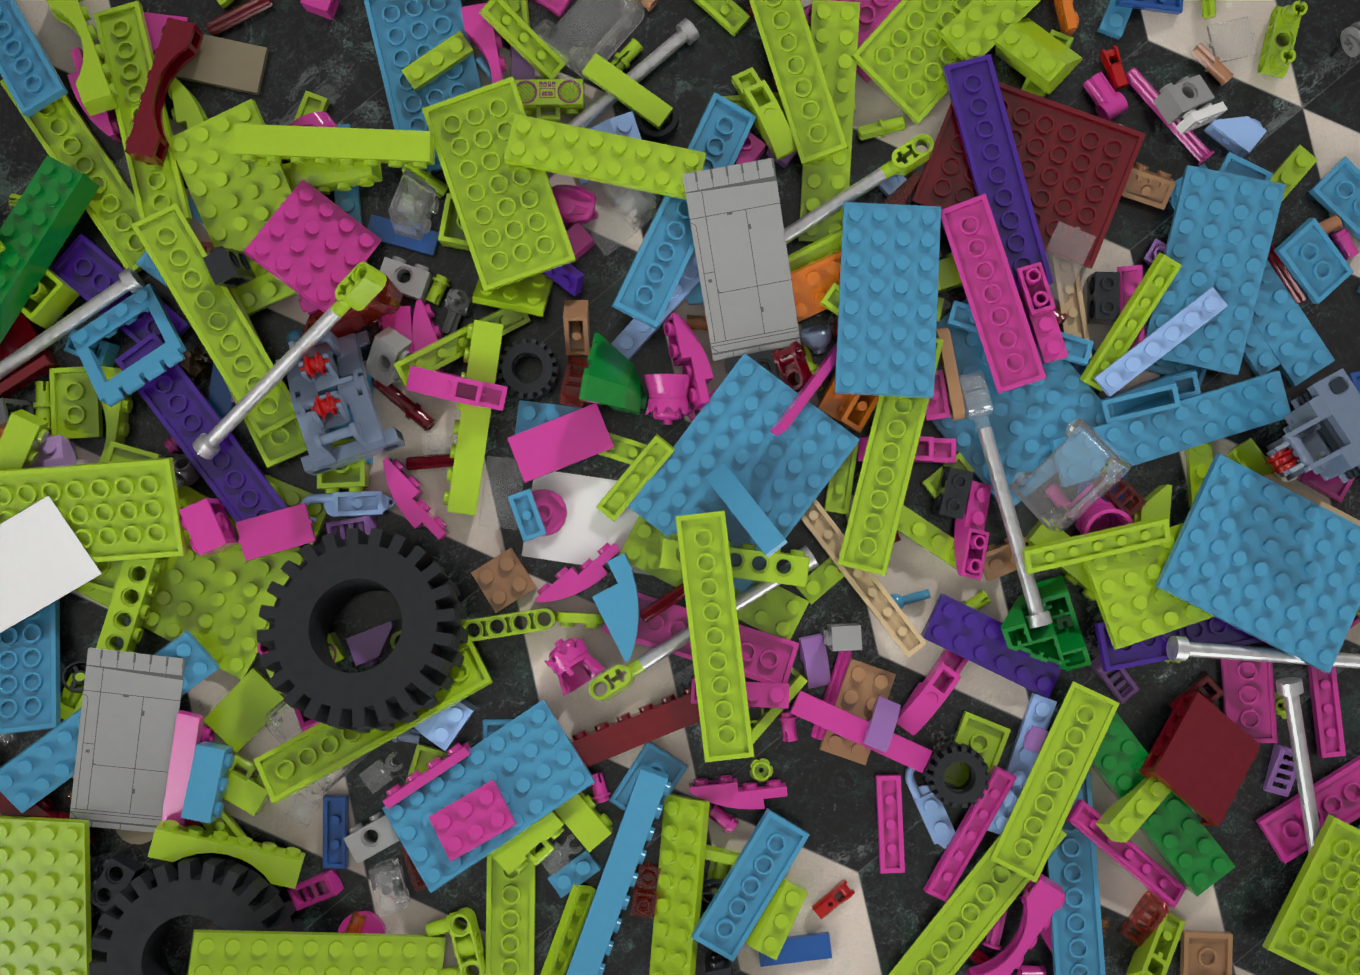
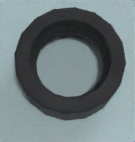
[634,93,679,142]

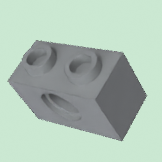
[1153,74,1215,125]
[380,256,434,302]
[365,326,412,387]
[823,623,862,651]
[343,810,400,864]

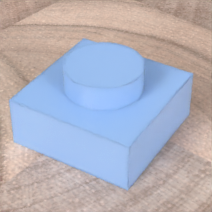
[877,175,907,198]

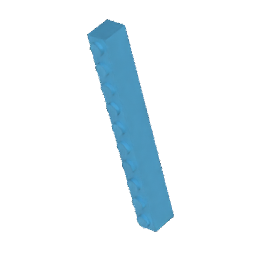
[566,765,671,975]

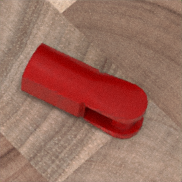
[1099,45,1129,91]
[812,879,855,920]

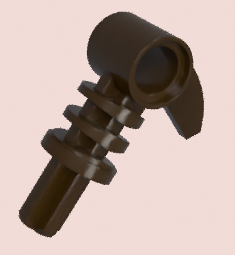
[178,341,213,383]

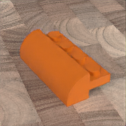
[816,374,879,433]

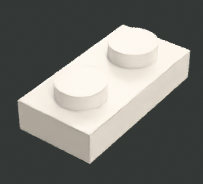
[1176,101,1228,134]

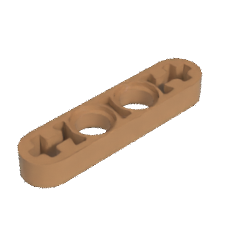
[936,327,966,421]

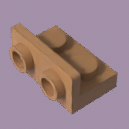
[1121,162,1176,210]
[983,537,1027,581]

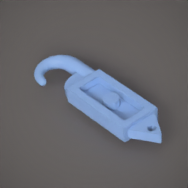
[300,491,396,522]
[905,767,955,849]

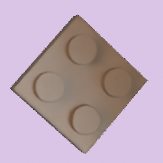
[471,547,537,613]
[1180,930,1233,975]

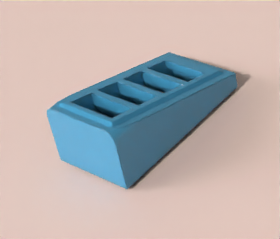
[64,329,120,367]

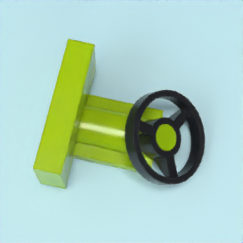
[60,661,87,720]
[702,844,740,903]

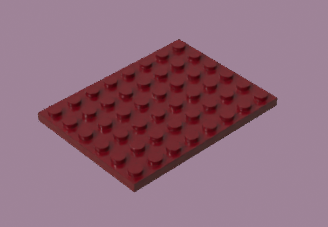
[911,81,1146,269]

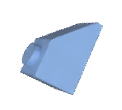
[1203,116,1267,158]

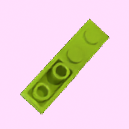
[731,67,797,160]
[168,78,208,130]

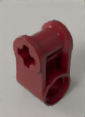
[773,341,812,390]

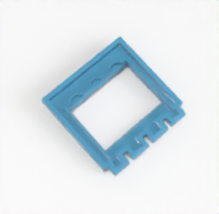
[70,284,186,407]

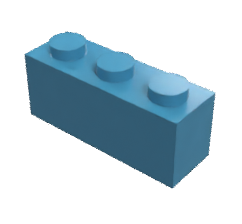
[181,741,234,824]

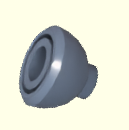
[799,324,833,354]

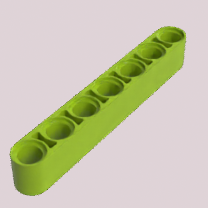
[390,607,556,650]

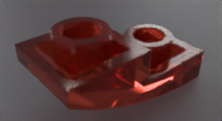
[630,862,661,919]

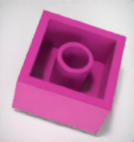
[179,498,239,555]

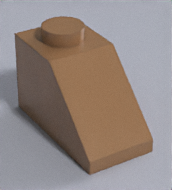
[563,300,590,355]

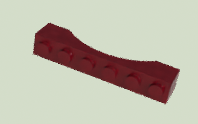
[125,17,204,167]

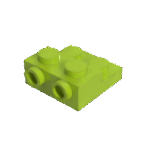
[317,439,370,494]

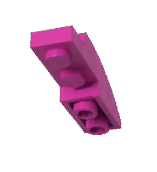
[67,47,122,143]
[1017,262,1068,365]
[412,299,444,372]
[664,313,714,410]
[406,365,508,411]
[857,436,956,464]
[383,457,449,540]
[954,481,992,580]
[535,542,621,603]
[896,649,968,736]
[691,679,790,709]
[689,775,788,809]

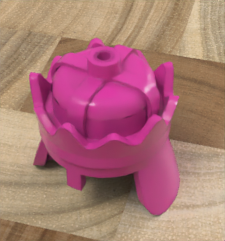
[644,374,690,425]
[1075,497,1133,535]
[544,638,606,696]

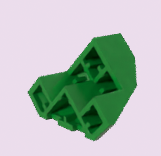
[579,333,648,415]
[1001,575,1091,671]

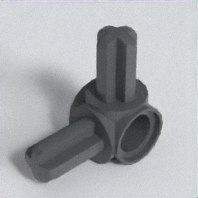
[442,288,474,335]
[160,454,200,489]

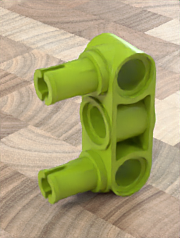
[1257,1,1308,79]
[426,907,486,975]

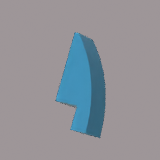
[1101,368,1201,423]
[705,462,788,558]
[592,553,639,662]

